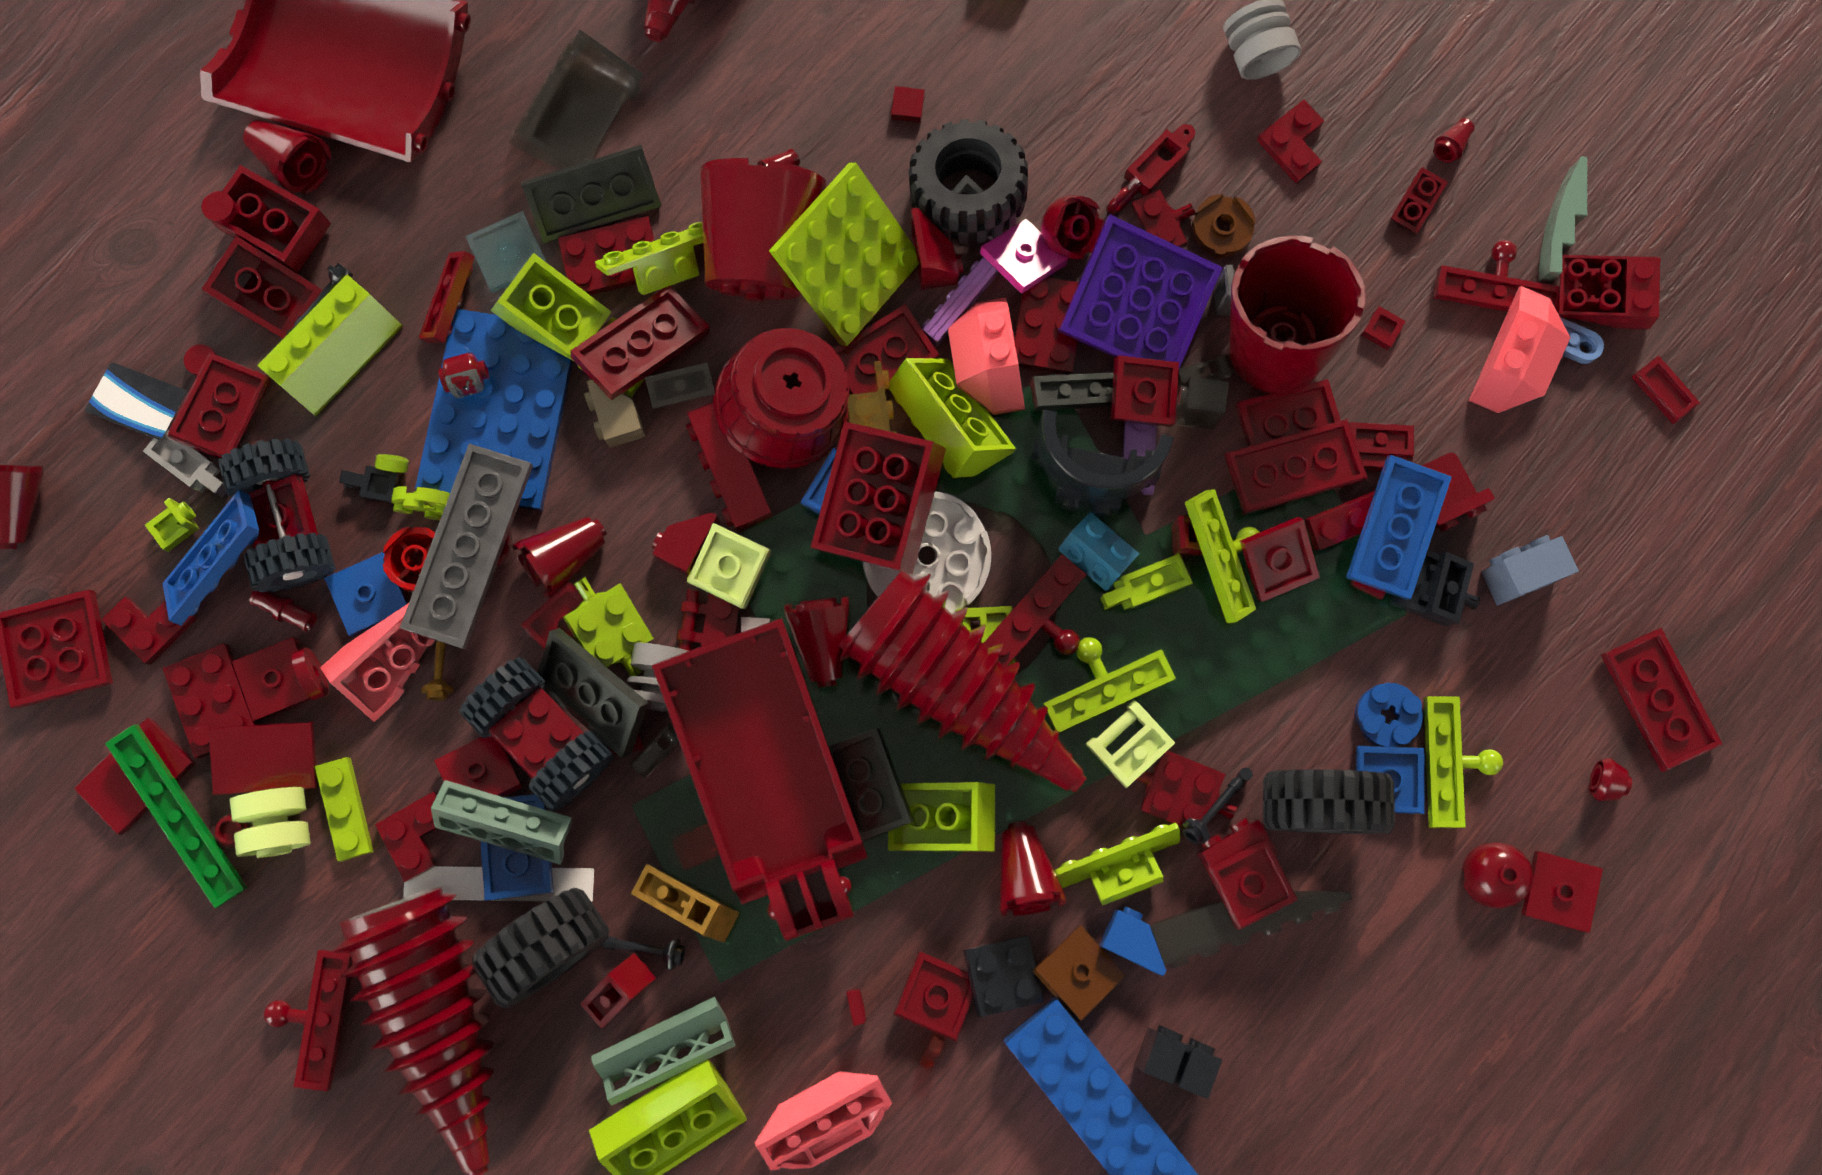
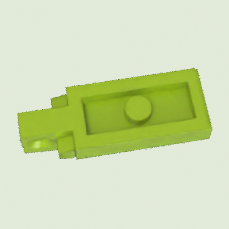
[1100,554,1193,610]

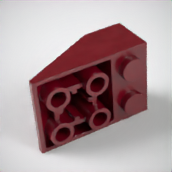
[1558,255,1660,330]

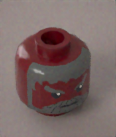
[438,353,490,398]

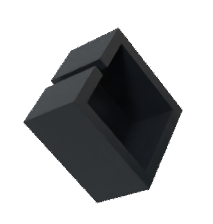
[1134,1025,1223,1099]

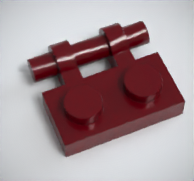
[676,589,740,651]

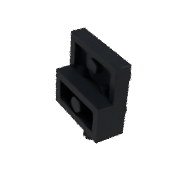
[1390,550,1480,626]

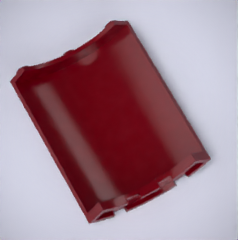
[200,0,471,162]

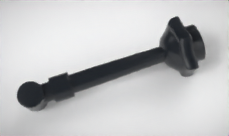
[286,263,353,336]
[1182,767,1253,844]
[599,936,685,970]

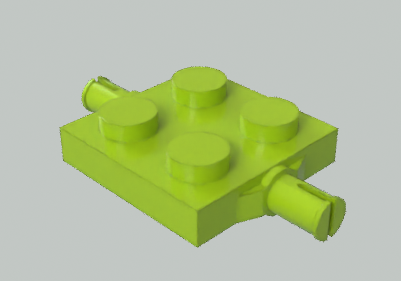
[563,577,654,677]

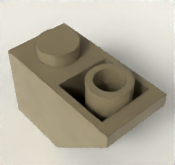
[584,380,646,448]

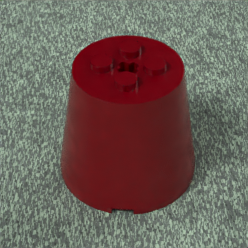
[700,158,827,302]
[1229,236,1366,394]

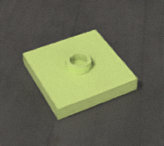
[687,523,772,609]

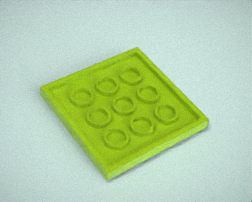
[769,163,920,346]

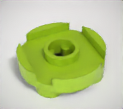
[391,486,450,520]

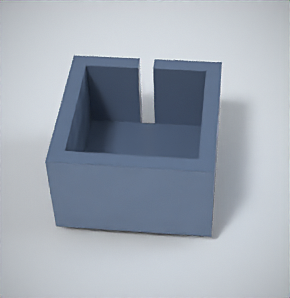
[1481,535,1579,606]

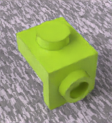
[145,498,200,552]

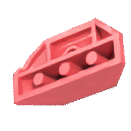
[1468,286,1570,413]
[948,297,1025,415]
[755,1072,892,1170]

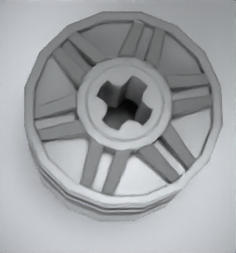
[1223,0,1302,80]
[627,643,688,713]

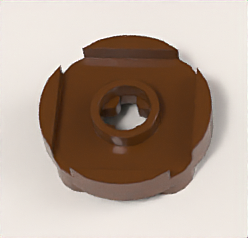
[1191,194,1255,259]

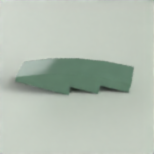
[1538,156,1587,283]

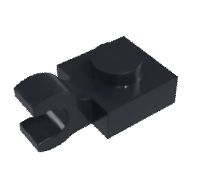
[339,466,401,505]

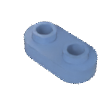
[1560,318,1604,364]

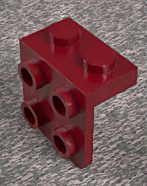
[1422,452,1495,532]

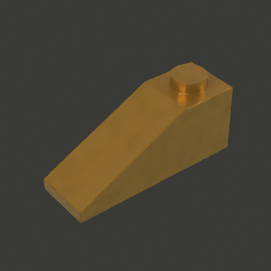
[631,864,740,943]

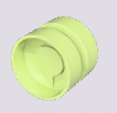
[230,787,311,858]

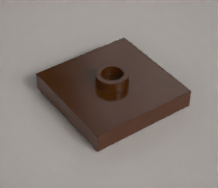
[1033,925,1126,1022]

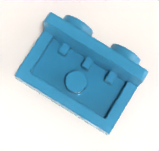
[1059,512,1139,590]

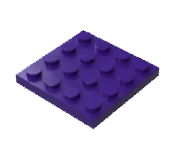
[1058,215,1223,368]

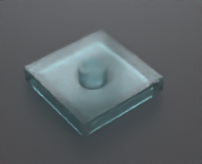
[466,211,547,293]

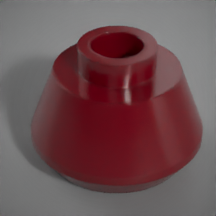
[1589,758,1632,801]

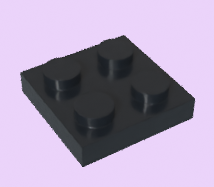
[963,935,1044,1017]

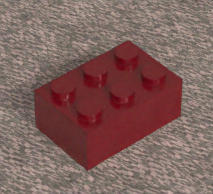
[211,165,331,274]

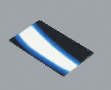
[85,362,187,440]

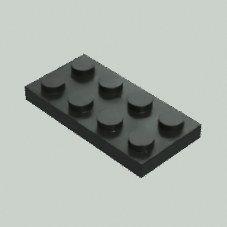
[521,145,662,243]
[537,628,649,758]

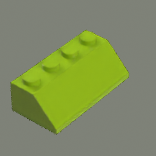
[257,274,403,416]
[887,358,1016,478]
[589,1059,747,1175]

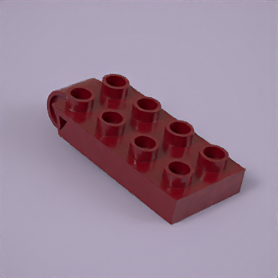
[652,618,868,941]

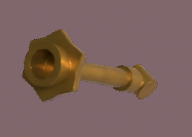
[421,640,454,701]

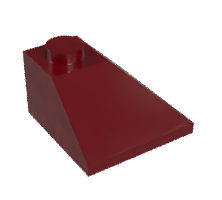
[911,208,963,290]

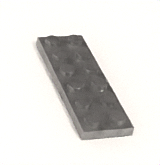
[400,444,533,650]

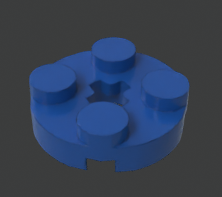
[1355,683,1423,747]

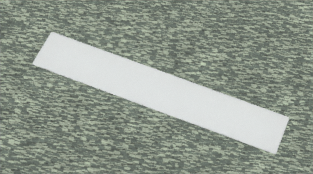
[403,866,594,902]

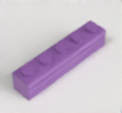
[922,258,998,347]

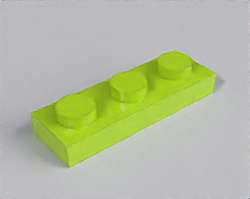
[315,757,374,862]

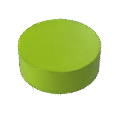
[375,454,409,473]

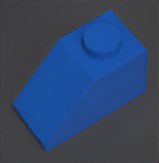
[1099,906,1166,976]

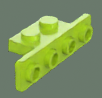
[595,222,703,295]
[1054,823,1180,906]

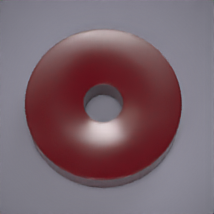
[292,647,329,701]

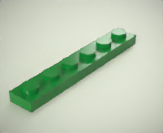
[105,724,247,908]

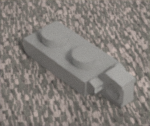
[143,429,226,497]

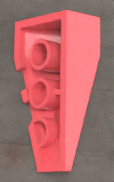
[320,603,435,722]

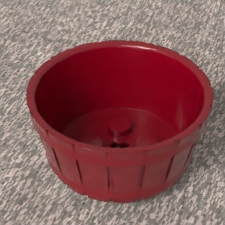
[713,328,849,469]

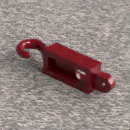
[1106,124,1195,215]

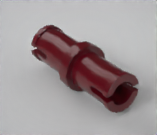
[249,590,317,632]

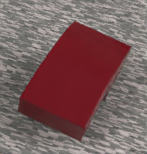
[1390,167,1448,234]

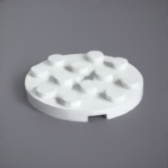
[863,491,991,613]

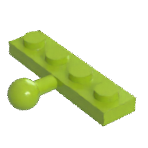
[1185,489,1260,623]
[1043,637,1176,733]
[1423,696,1503,828]

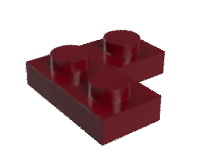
[1257,99,1324,184]
[101,597,197,665]
[375,791,438,882]

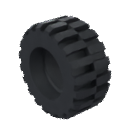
[908,119,1028,244]
[1263,769,1395,834]
[472,888,609,1008]

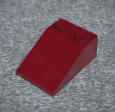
[201,236,322,339]

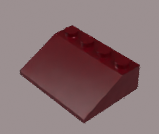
[811,421,946,575]

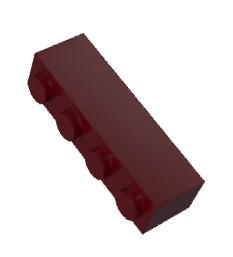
[686,402,773,534]

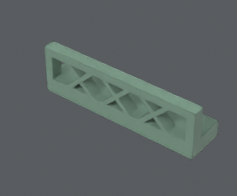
[431,780,572,865]
[591,997,736,1106]

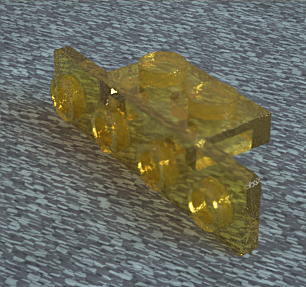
[847,361,896,433]

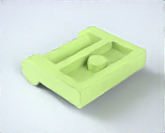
[1086,700,1175,788]

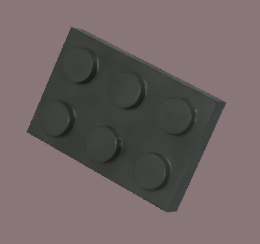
[829,728,914,841]

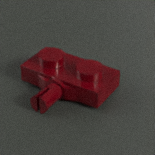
[1132,189,1196,248]

